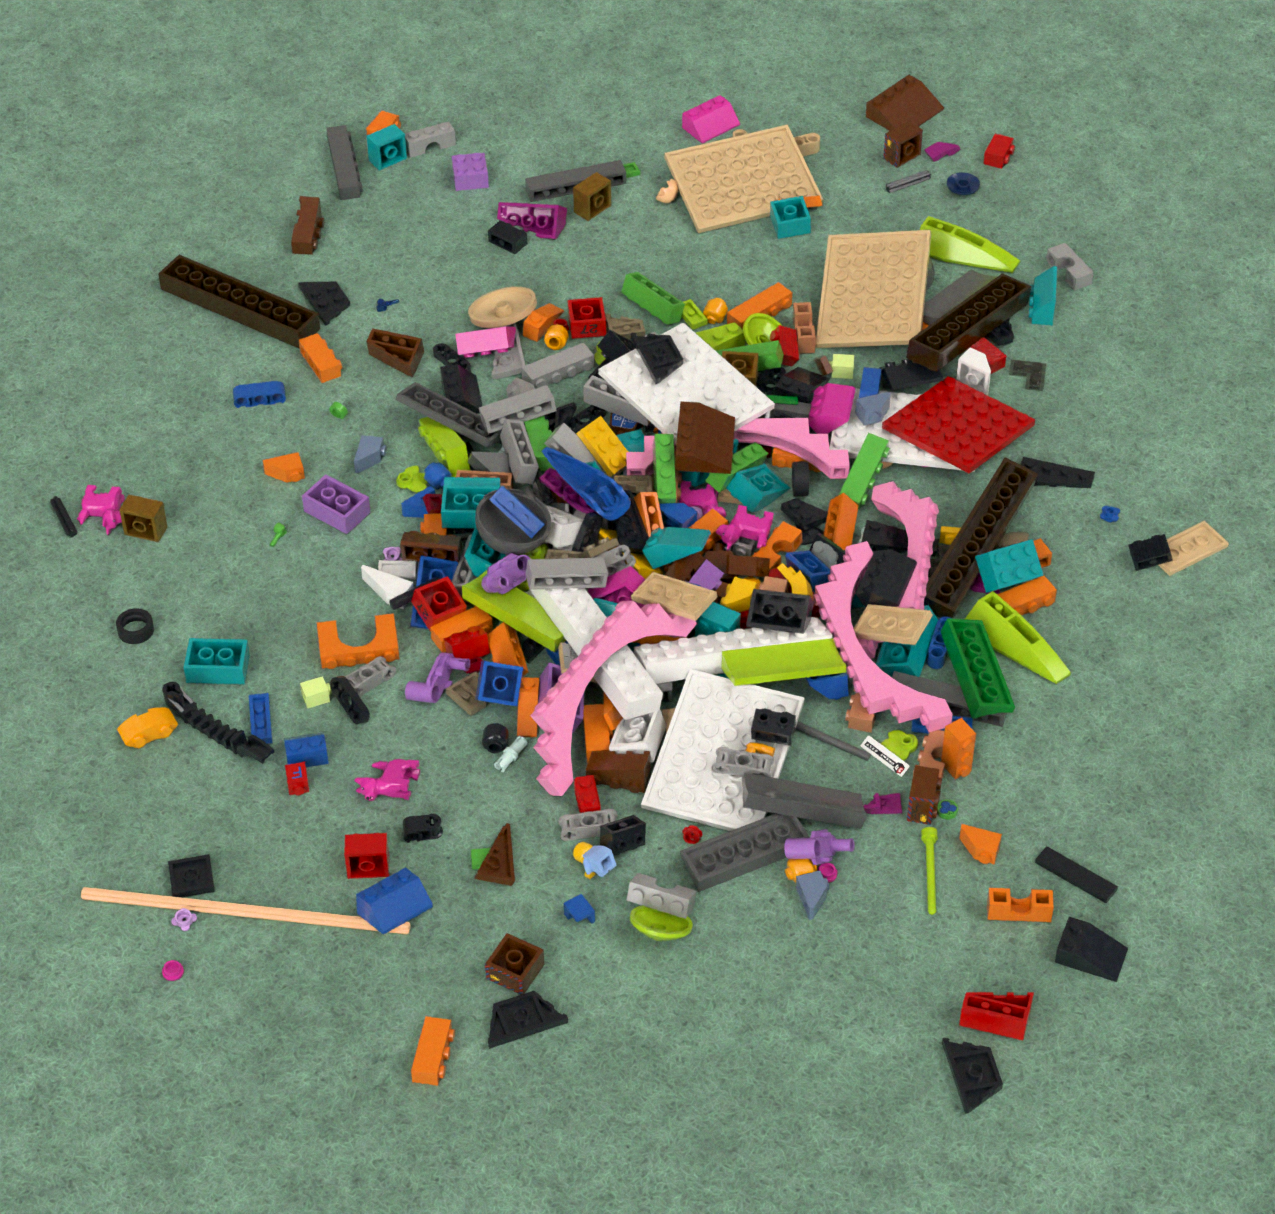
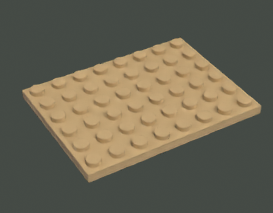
[664,125,823,233]
[815,230,931,348]

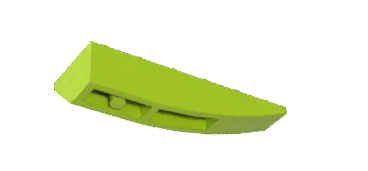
[920,216,1020,273]
[965,591,1071,684]

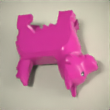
[679,481,726,518]
[77,485,125,535]
[716,505,774,550]
[354,759,420,801]

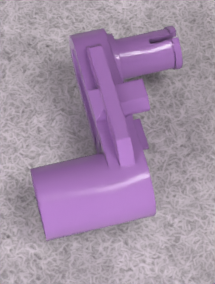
[482,553,530,594]
[405,652,470,703]
[784,829,855,865]

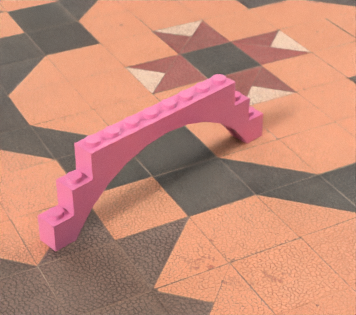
[626,418,849,479]
[857,481,939,659]
[813,541,952,732]
[531,601,697,796]

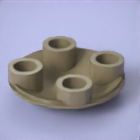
[997,531,1029,549]

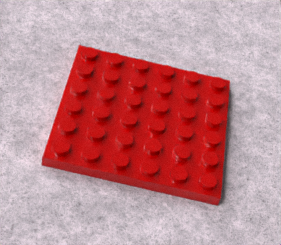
[882,376,1035,474]

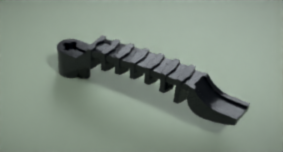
[162,682,275,764]

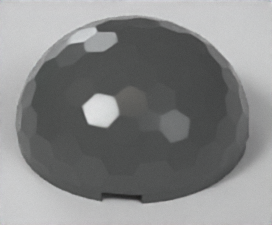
[475,489,551,555]

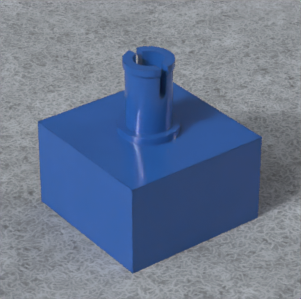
[475,661,523,706]

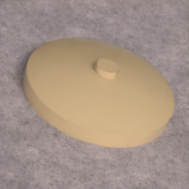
[468,287,537,328]

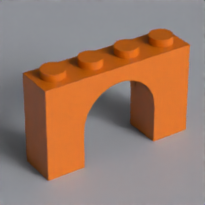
[317,613,399,669]

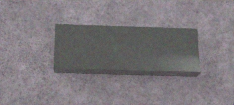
[923,269,998,325]
[396,382,502,448]
[742,772,867,829]
[680,813,810,892]

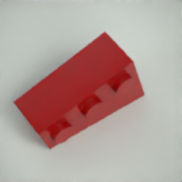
[959,992,1034,1041]

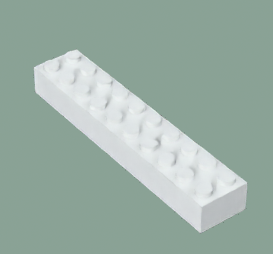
[532,588,663,720]
[634,617,832,684]

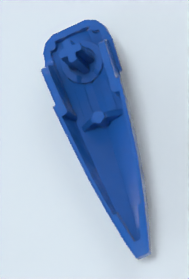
[542,447,631,520]

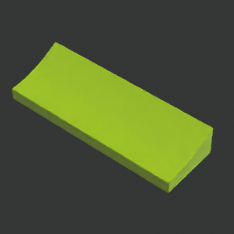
[462,570,566,652]
[721,638,847,686]

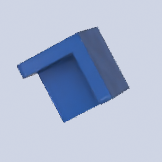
[563,894,595,924]

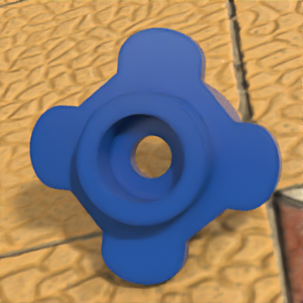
[1100,506,1120,522]

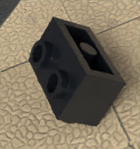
[751,708,796,746]
[600,815,646,856]

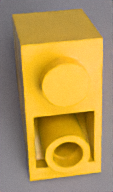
[720,577,757,613]

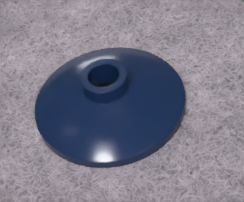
[947,172,980,195]

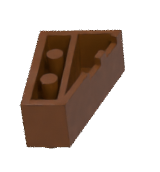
[291,196,325,255]
[366,328,424,377]
[660,552,706,582]
[586,751,651,793]

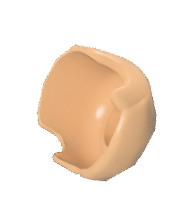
[656,179,679,204]

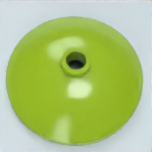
[743,313,782,345]
[630,905,693,941]

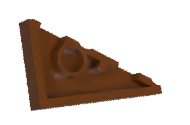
[474,823,515,886]

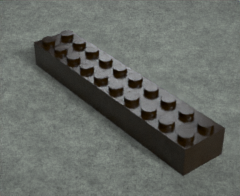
[158,254,320,349]
[906,273,1032,372]
[924,457,1038,619]

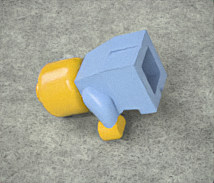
[573,842,617,879]

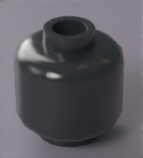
[482,723,509,753]

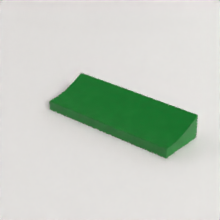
[940,618,1015,719]

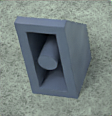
[855,392,891,426]
[354,435,387,473]
[796,871,829,920]

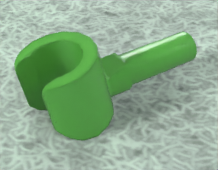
[270,522,287,547]

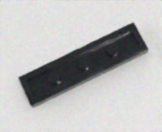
[1035,846,1118,903]

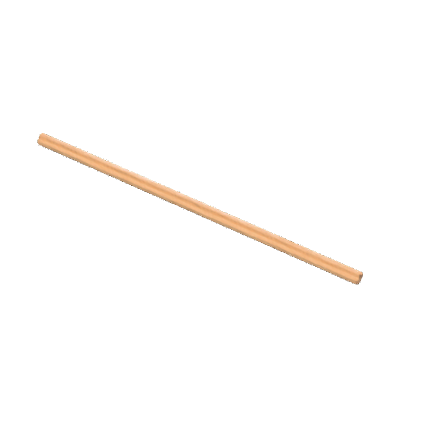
[81,887,410,934]

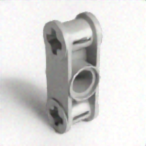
[593,545,636,576]
[345,656,396,698]
[712,747,774,777]
[558,809,618,841]

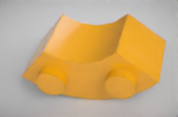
[117,707,178,749]

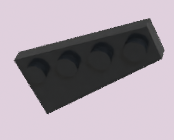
[1021,457,1095,488]
[615,490,649,555]
[861,520,939,557]

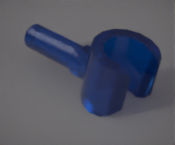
[376,299,399,312]

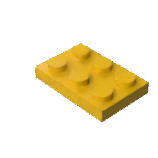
[576,416,628,477]

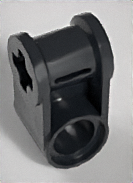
[403,814,443,843]

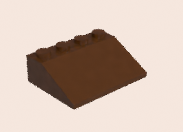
[866,74,944,131]
[675,401,735,474]

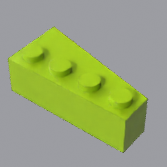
[696,322,745,351]
[418,416,470,477]

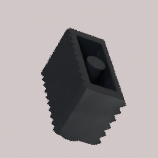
[488,220,528,254]
[1128,534,1173,571]

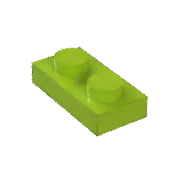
[681,299,708,330]

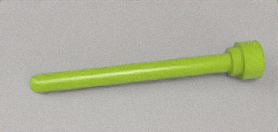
[921,827,938,915]

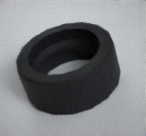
[792,462,809,496]
[116,608,154,644]

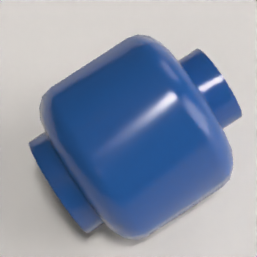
[424,462,451,489]

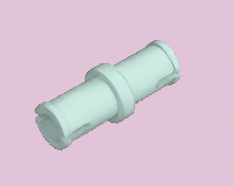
[494,736,528,772]

